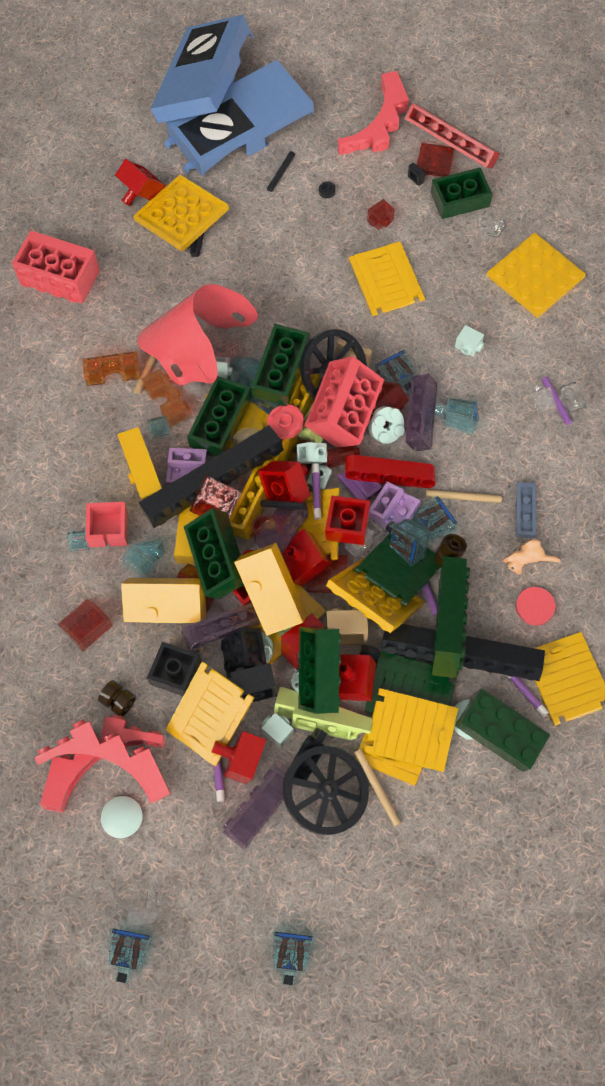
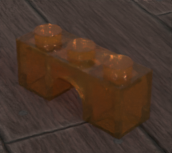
[83,351,141,386]
[141,369,190,428]

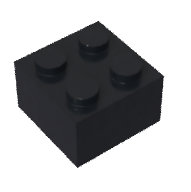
[147,641,201,696]
[231,662,277,702]

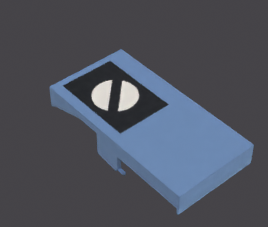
[150,14,253,123]
[164,60,314,176]

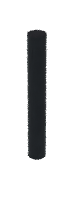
[267,151,295,192]
[260,500,307,510]

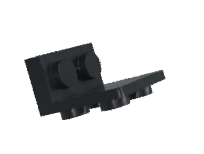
[221,628,267,678]

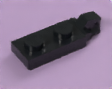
[293,728,327,780]

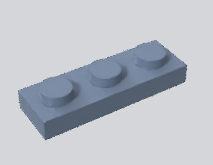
[516,482,536,538]

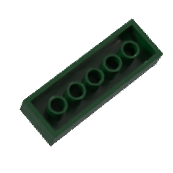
[432,556,470,678]

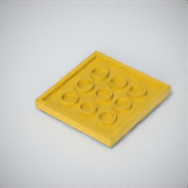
[133,174,229,252]
[486,232,586,318]
[326,557,425,633]

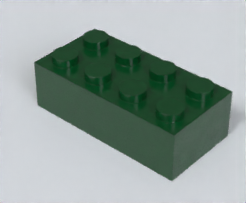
[251,324,310,406]
[187,376,252,456]
[184,508,244,599]
[298,626,341,714]
[455,688,550,772]

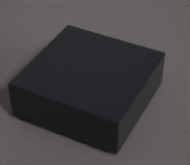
[408,163,425,186]

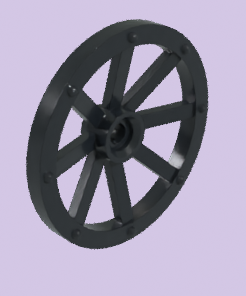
[300,329,367,400]
[283,746,369,835]

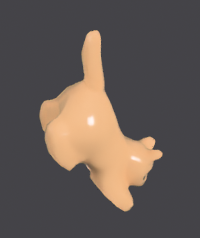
[502,539,560,575]

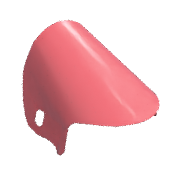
[137,284,258,385]

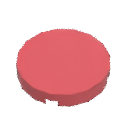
[267,405,304,439]
[515,587,556,626]

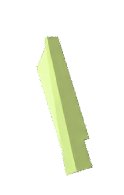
[274,687,373,740]

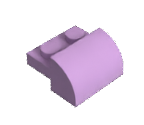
[166,448,207,486]
[370,482,421,533]

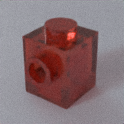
[367,199,395,230]

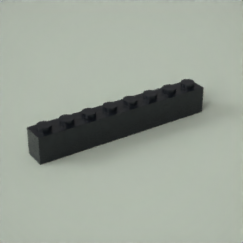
[138,425,284,528]
[381,624,545,681]

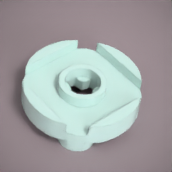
[368,406,405,444]

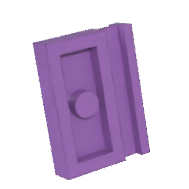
[338,470,382,500]

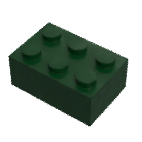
[431,167,492,219]

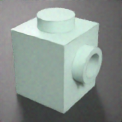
[455,325,485,357]
[212,357,233,383]
[297,442,327,464]
[307,465,332,492]
[261,713,294,748]

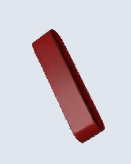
[345,455,436,488]

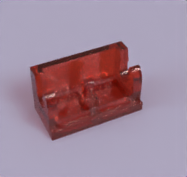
[322,445,360,468]

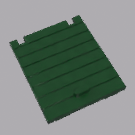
[354,530,441,607]
[364,651,458,714]

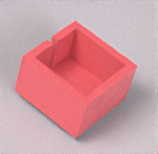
[85,502,128,547]

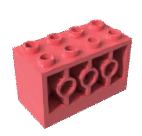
[12,230,100,304]
[304,356,384,448]

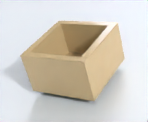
[326,608,368,646]

